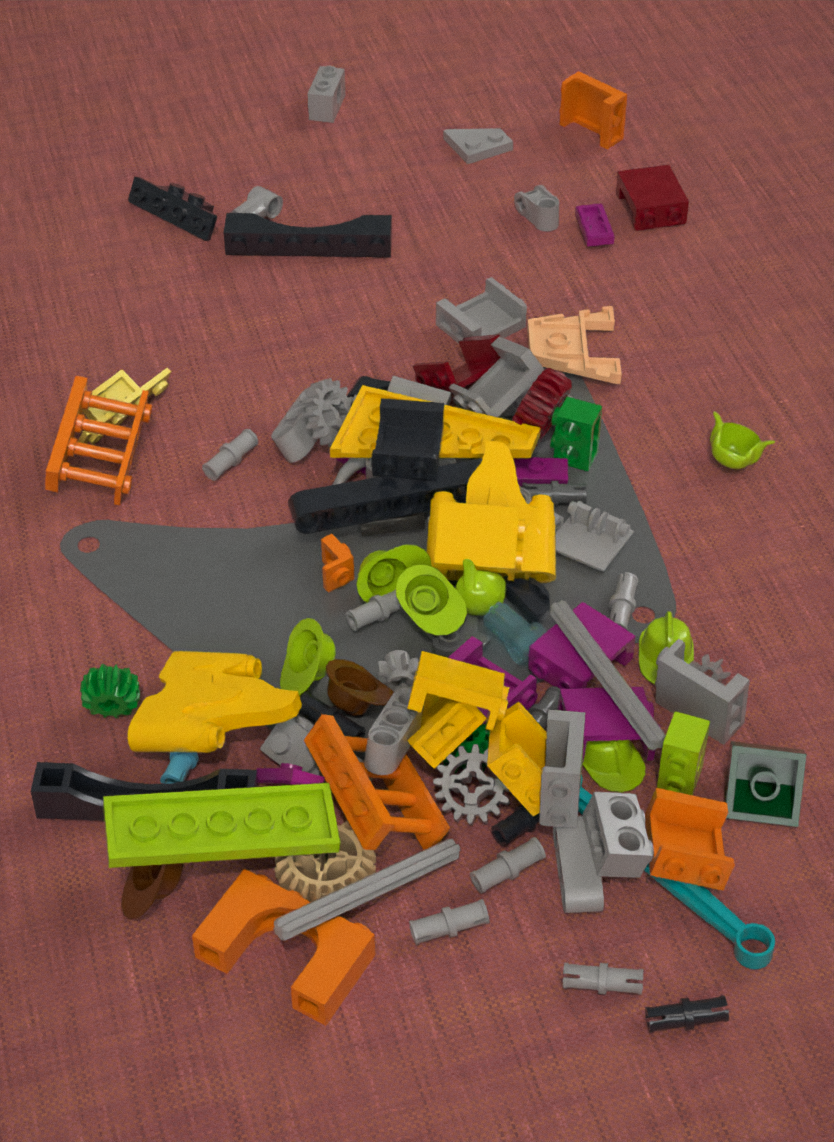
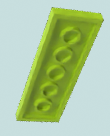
[103,783,340,868]

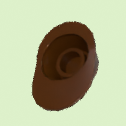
[325,659,394,716]
[121,863,183,919]

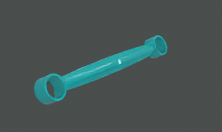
[578,775,775,969]

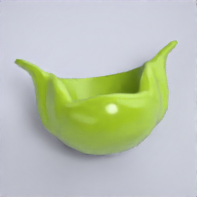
[710,411,775,469]
[455,559,506,616]

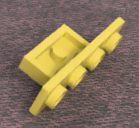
[78,368,172,444]

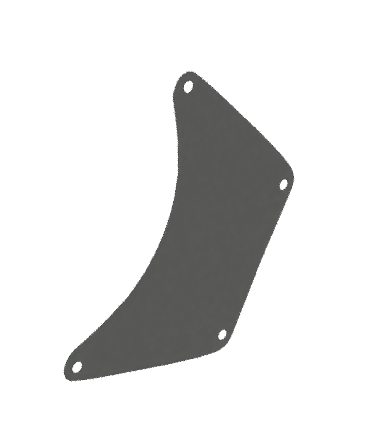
[60,367,676,760]

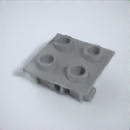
[556,501,634,572]

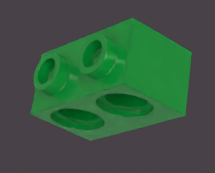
[550,396,603,472]

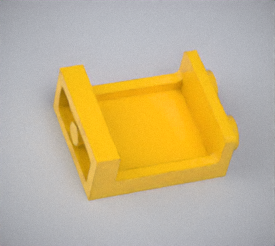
[434,501,525,581]
[407,651,509,731]
[407,687,487,768]
[487,702,547,817]

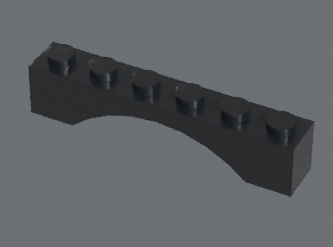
[223,213,392,258]
[30,762,258,821]

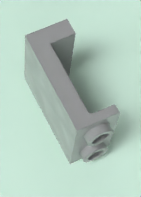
[436,277,527,344]
[449,337,545,417]
[655,639,750,745]
[539,710,585,828]

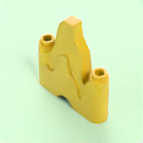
[426,441,556,583]
[128,651,302,753]

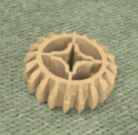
[275,821,376,902]

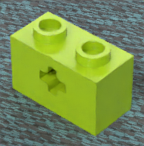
[657,711,710,795]

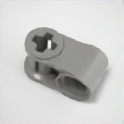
[514,185,559,231]

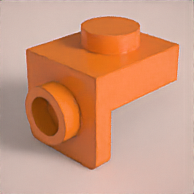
[321,534,355,592]

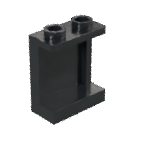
[372,398,444,481]

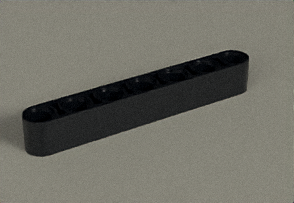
[288,458,482,534]

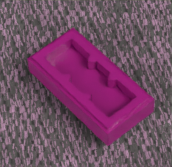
[575,203,615,247]
[513,457,568,487]
[256,763,325,786]

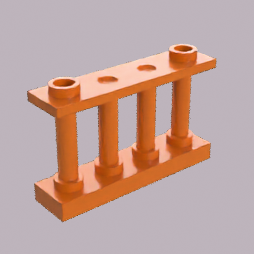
[45,376,153,506]
[304,714,450,850]

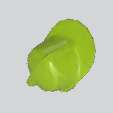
[356,544,432,603]
[396,564,467,636]
[639,611,694,685]
[280,618,336,696]
[582,740,646,793]

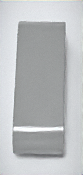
[271,386,318,463]
[364,687,425,775]
[553,816,604,913]

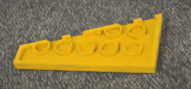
[330,385,540,458]

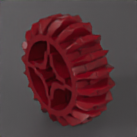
[512,368,572,447]

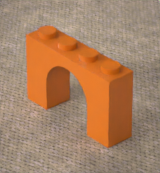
[192,869,375,1026]

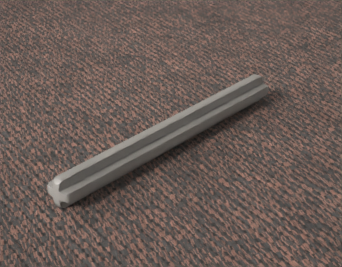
[550,600,666,751]
[273,839,461,941]

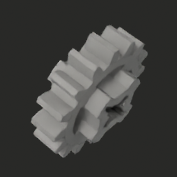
[302,378,353,447]
[433,744,510,826]

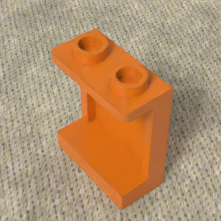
[559,71,627,150]
[645,788,735,891]

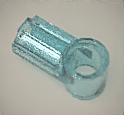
[484,602,547,665]

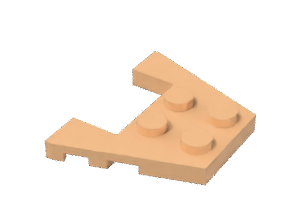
[527,306,622,384]

